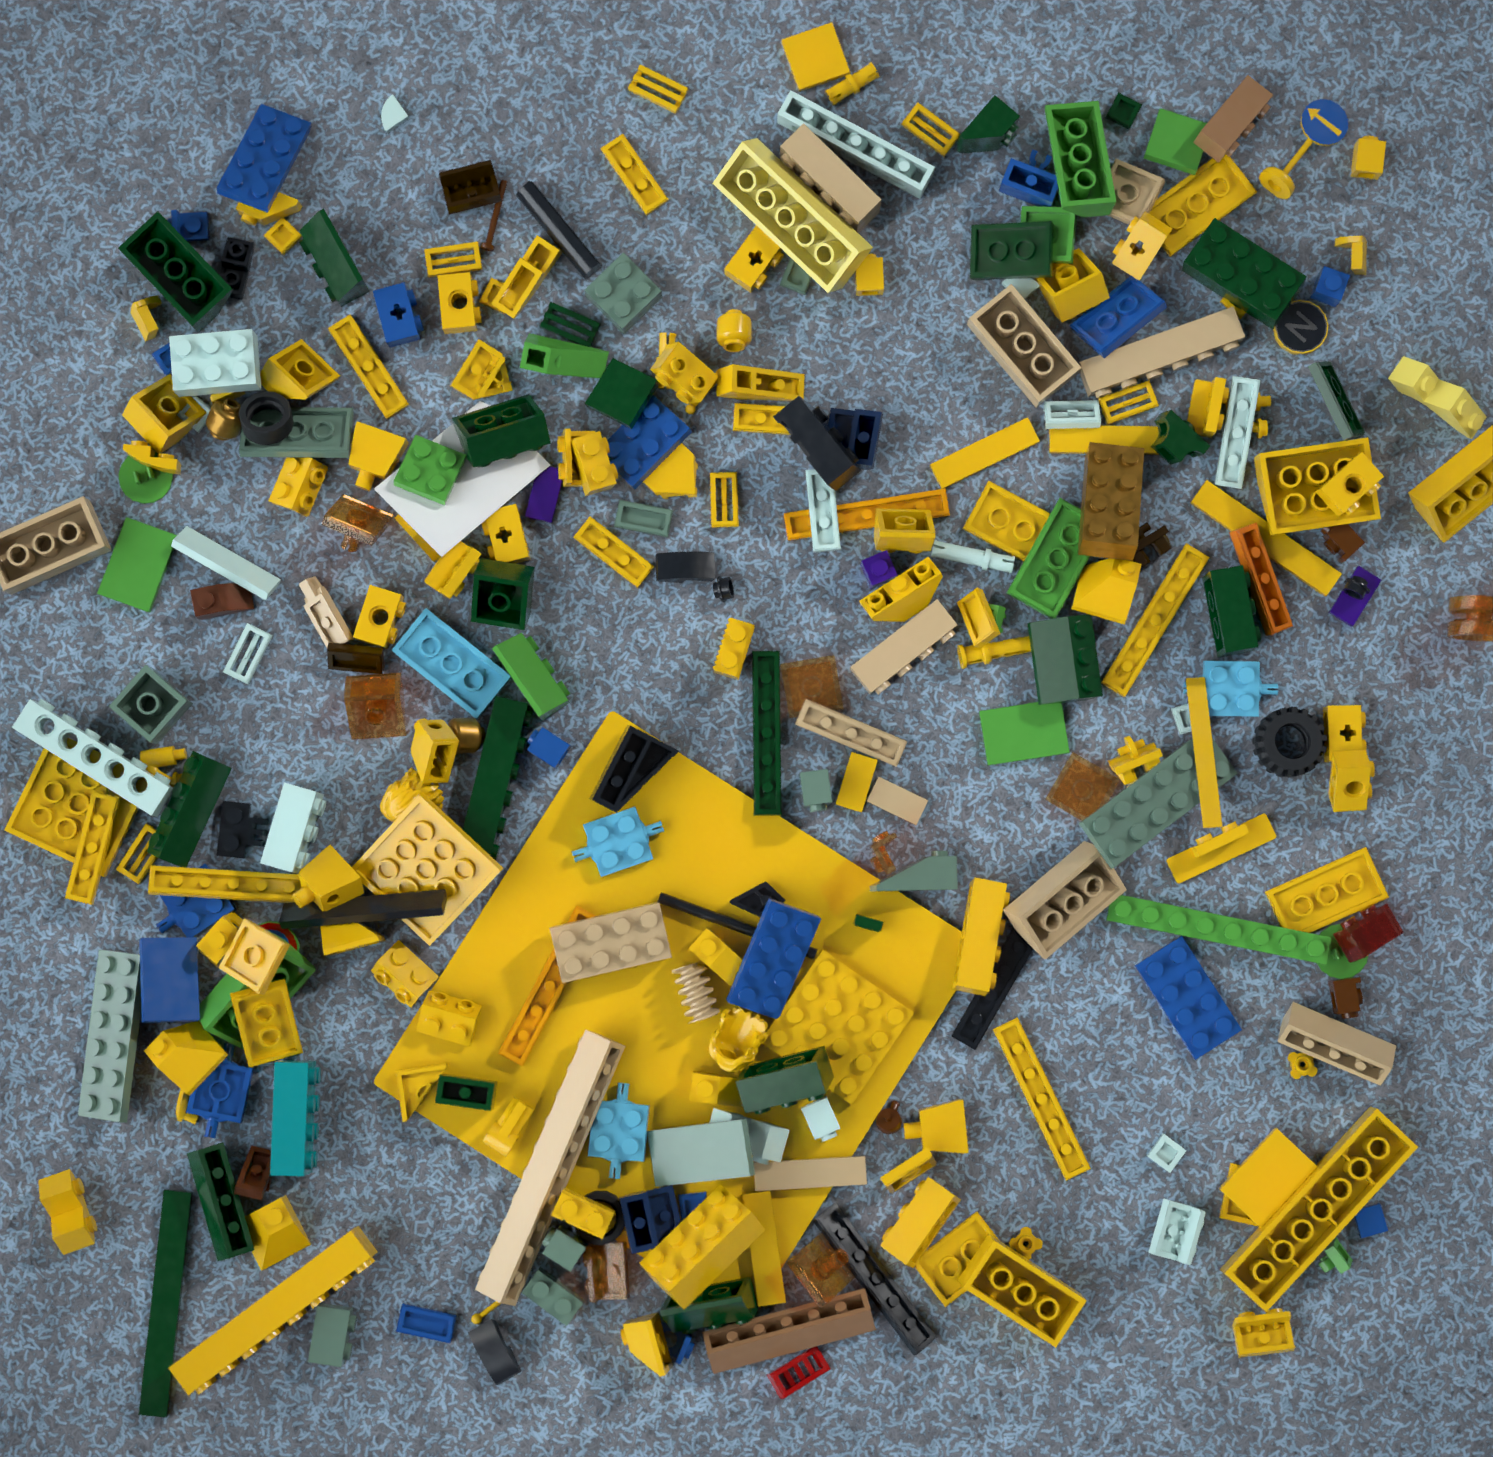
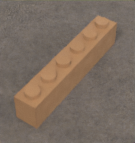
[702,1288,876,1374]

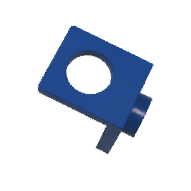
[661,1321,695,1364]

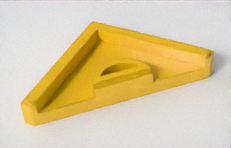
[395,1063,448,1122]

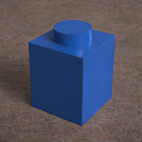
[1310,266,1350,307]
[527,727,571,769]

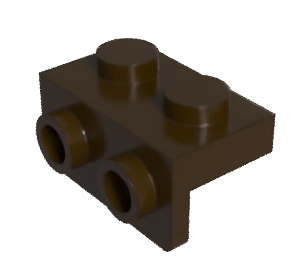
[439,160,502,215]

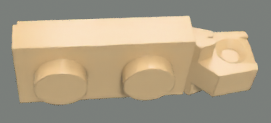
[299,576,354,648]

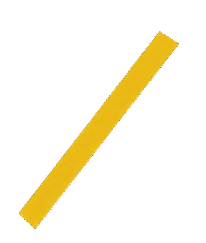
[1185,677,1223,828]

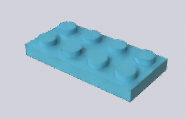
[391,608,512,720]

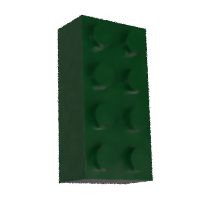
[1182,218,1307,330]

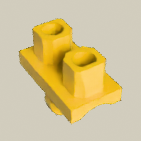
[1108,736,1163,785]

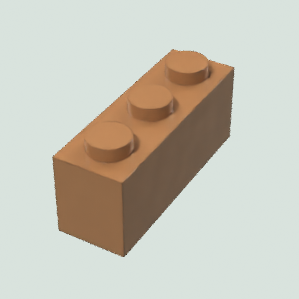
[1193,75,1273,163]

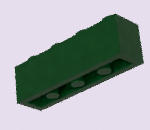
[146,751,232,867]
[187,1142,254,1261]

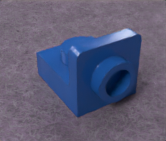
[167,210,209,242]

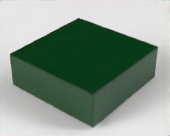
[1105,92,1142,130]
[853,914,883,932]

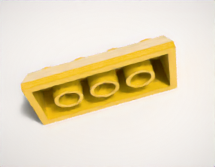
[1408,425,1493,543]

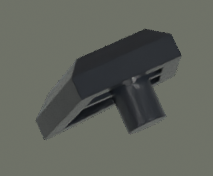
[730,881,786,918]

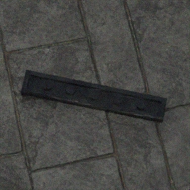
[279,889,447,929]
[951,927,1033,1050]
[812,1202,937,1356]

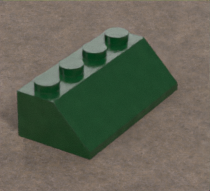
[118,211,233,333]

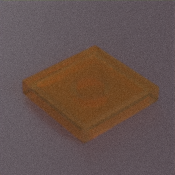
[780,655,844,719]
[1045,752,1120,821]

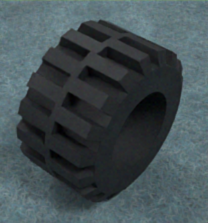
[1252,707,1327,778]

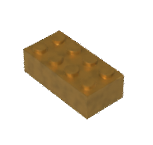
[1078,442,1144,561]

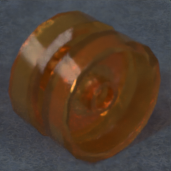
[1447,595,1493,642]

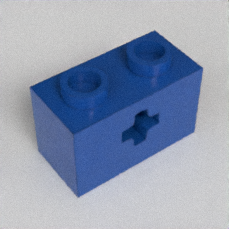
[373,282,424,348]

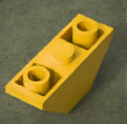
[859,557,943,622]

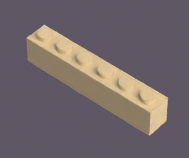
[1079,306,1245,399]

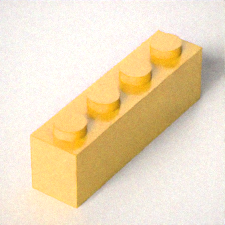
[952,877,1010,996]

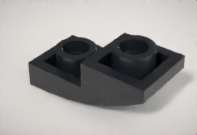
[219,237,255,300]
[655,552,715,583]
[468,1319,521,1385]

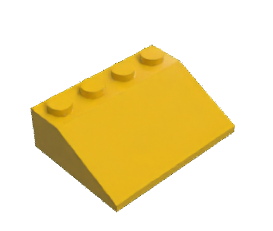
[1254,437,1381,535]

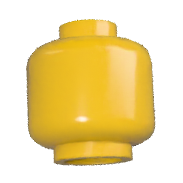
[716,309,752,352]

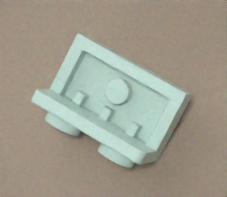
[1148,1199,1205,1265]

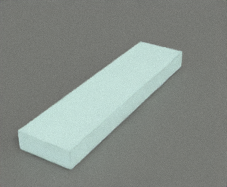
[1214,376,1260,489]
[171,526,281,600]

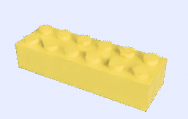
[713,138,873,293]

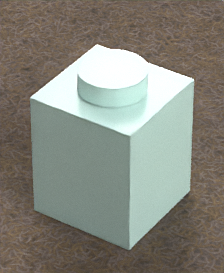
[801,1096,840,1142]

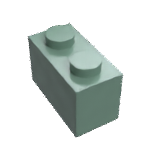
[799,769,832,813]
[542,1225,588,1272]
[521,1267,585,1326]
[308,1303,357,1367]

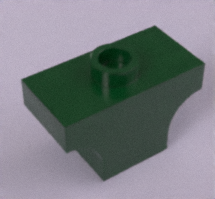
[1151,410,1210,465]

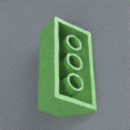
[1044,101,1116,218]
[199,929,316,1049]

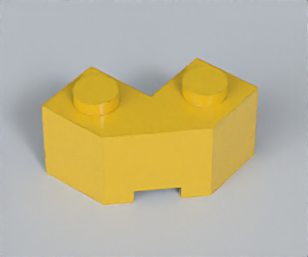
[38,1169,97,1255]

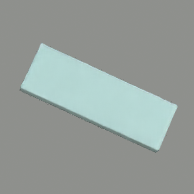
[805,469,841,553]

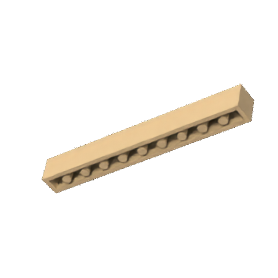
[475,1029,625,1306]

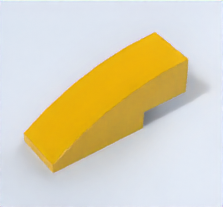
[491,235,562,319]

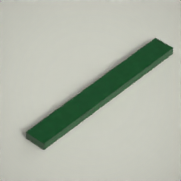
[139,1189,193,1418]

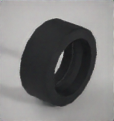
[239,391,294,445]
[574,1190,625,1245]

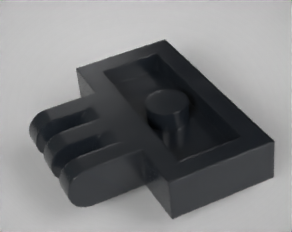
[216,801,269,859]

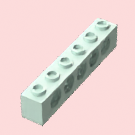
[777,90,935,199]
[12,699,173,817]

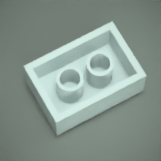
[169,329,262,397]
[260,783,326,873]

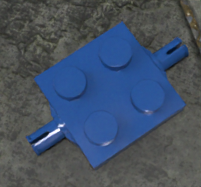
[156,864,237,937]
[186,1043,254,1139]

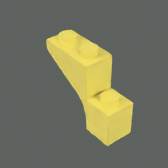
[1388,356,1486,439]

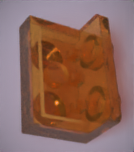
[869,831,897,876]
[583,1241,630,1303]

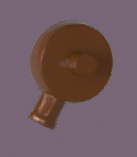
[876,1100,902,1135]

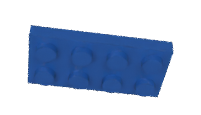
[217,104,311,213]
[726,898,821,1019]
[1134,936,1242,1060]

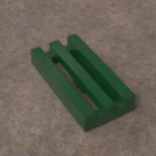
[539,301,600,347]

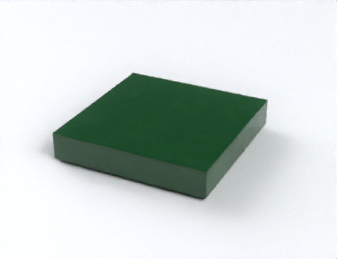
[585,358,660,429]

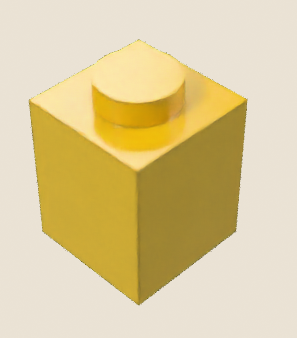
[1351,136,1386,180]
[855,254,884,296]

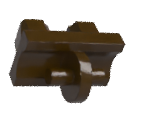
[1133,522,1172,568]

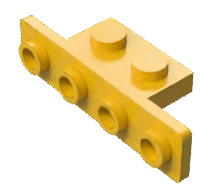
[1166,813,1276,884]

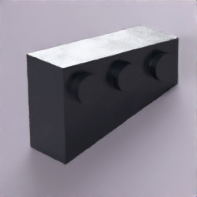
[773,396,862,491]
[589,725,679,813]

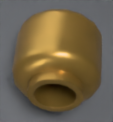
[206,399,242,441]
[448,718,485,754]

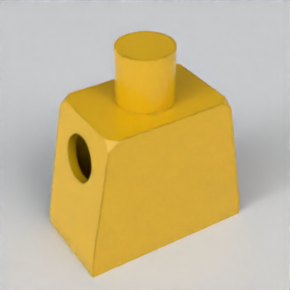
[349,421,409,491]
[411,718,459,784]
[292,845,364,911]
[196,912,243,969]
[903,1098,969,1153]

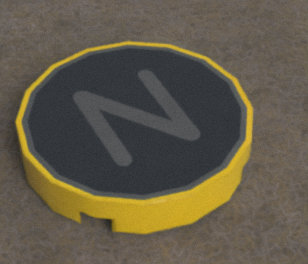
[1273,300,1328,355]

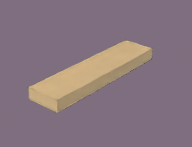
[795,699,907,767]
[754,1156,867,1191]

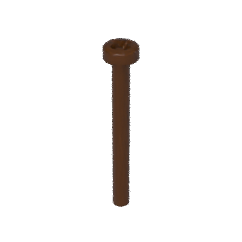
[481,180,507,252]

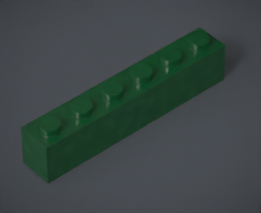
[463,696,533,861]

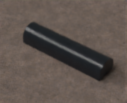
[516,181,602,279]

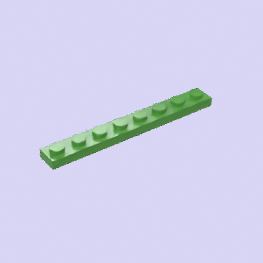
[1106,895,1332,965]

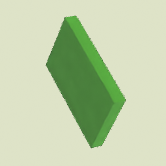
[97,517,177,613]
[979,702,1070,766]

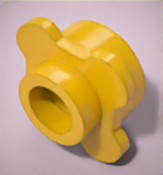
[1287,1052,1318,1079]
[1009,1227,1043,1260]

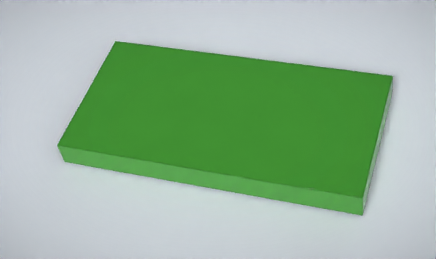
[1006,498,1090,619]

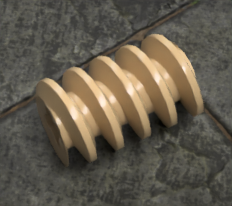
[671,962,720,1024]

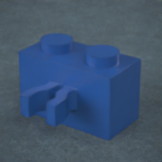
[999,149,1058,207]

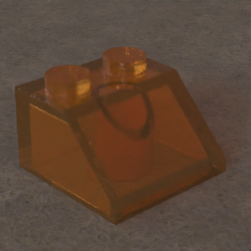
[344,673,406,740]

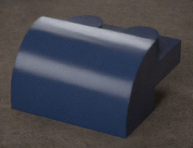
[828,408,883,470]
[619,1185,681,1254]

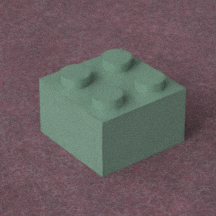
[584,252,663,335]
[109,665,193,745]

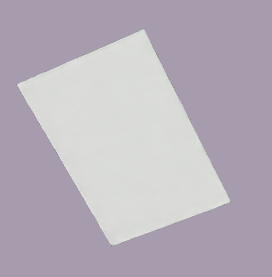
[374,401,550,557]

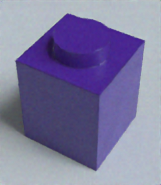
[860,550,897,589]

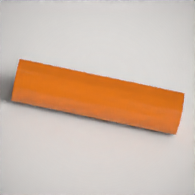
[1229,523,1293,636]

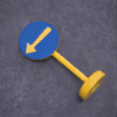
[1259,99,1348,199]

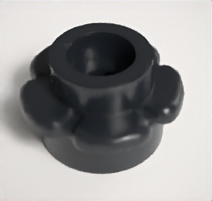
[713,576,734,603]
[1343,576,1370,600]

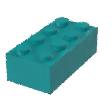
[270,1060,321,1176]

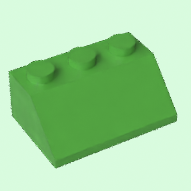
[492,633,570,721]

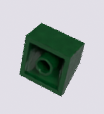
[956,95,1020,154]

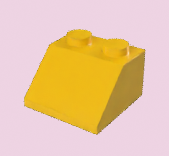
[1034,248,1110,323]
[122,374,207,454]
[874,508,936,554]

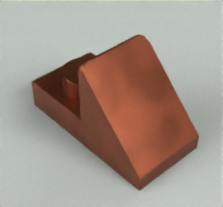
[234,1145,272,1200]

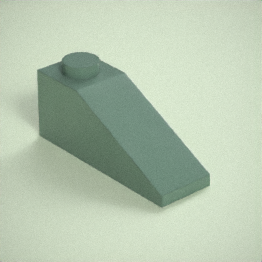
[870,851,958,892]

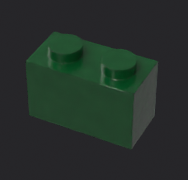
[435,1074,498,1111]

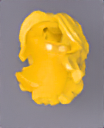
[380,767,444,822]
[709,1006,769,1072]

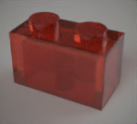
[1333,904,1404,963]

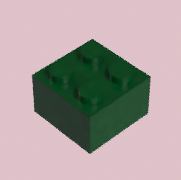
[470,558,535,630]

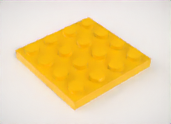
[4,730,148,877]
[352,792,503,946]
[762,950,914,1105]

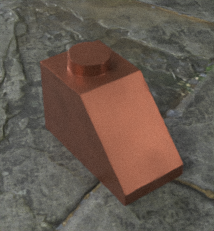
[190,583,255,620]

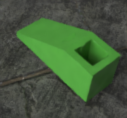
[520,333,609,378]

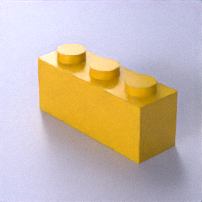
[880,1177,961,1268]

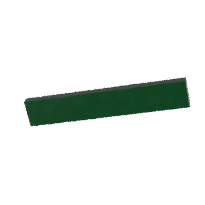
[752,651,782,816]

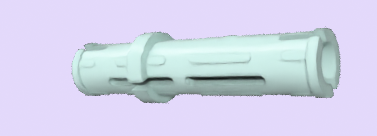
[931,540,1015,574]

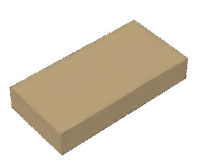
[866,777,928,825]

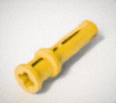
[957,636,1031,669]

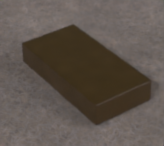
[327,643,384,674]

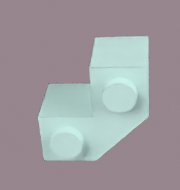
[709,1108,790,1165]

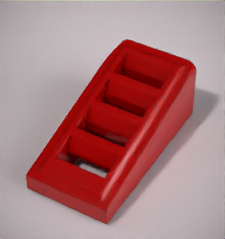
[767,1346,831,1399]

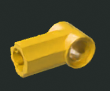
[483,1097,534,1157]

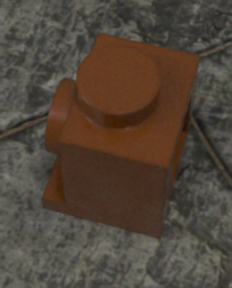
[1321,524,1365,564]
[1328,977,1363,1019]

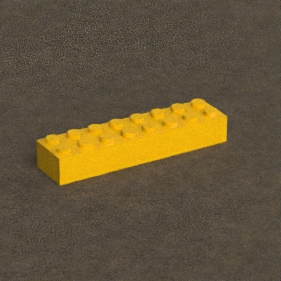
[1219,1107,1418,1312]
[169,1226,378,1395]

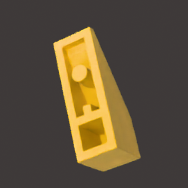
[716,364,805,401]
[688,928,743,986]

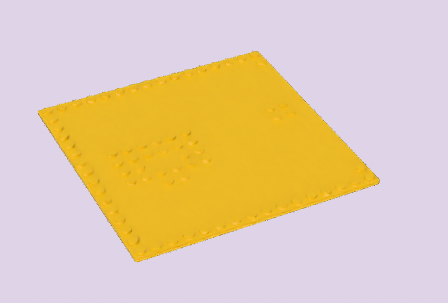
[374,711,962,1306]

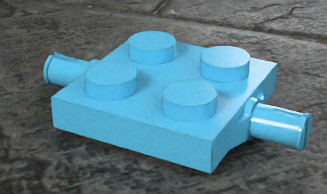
[1183,661,1278,717]
[572,806,665,877]
[588,1082,650,1179]

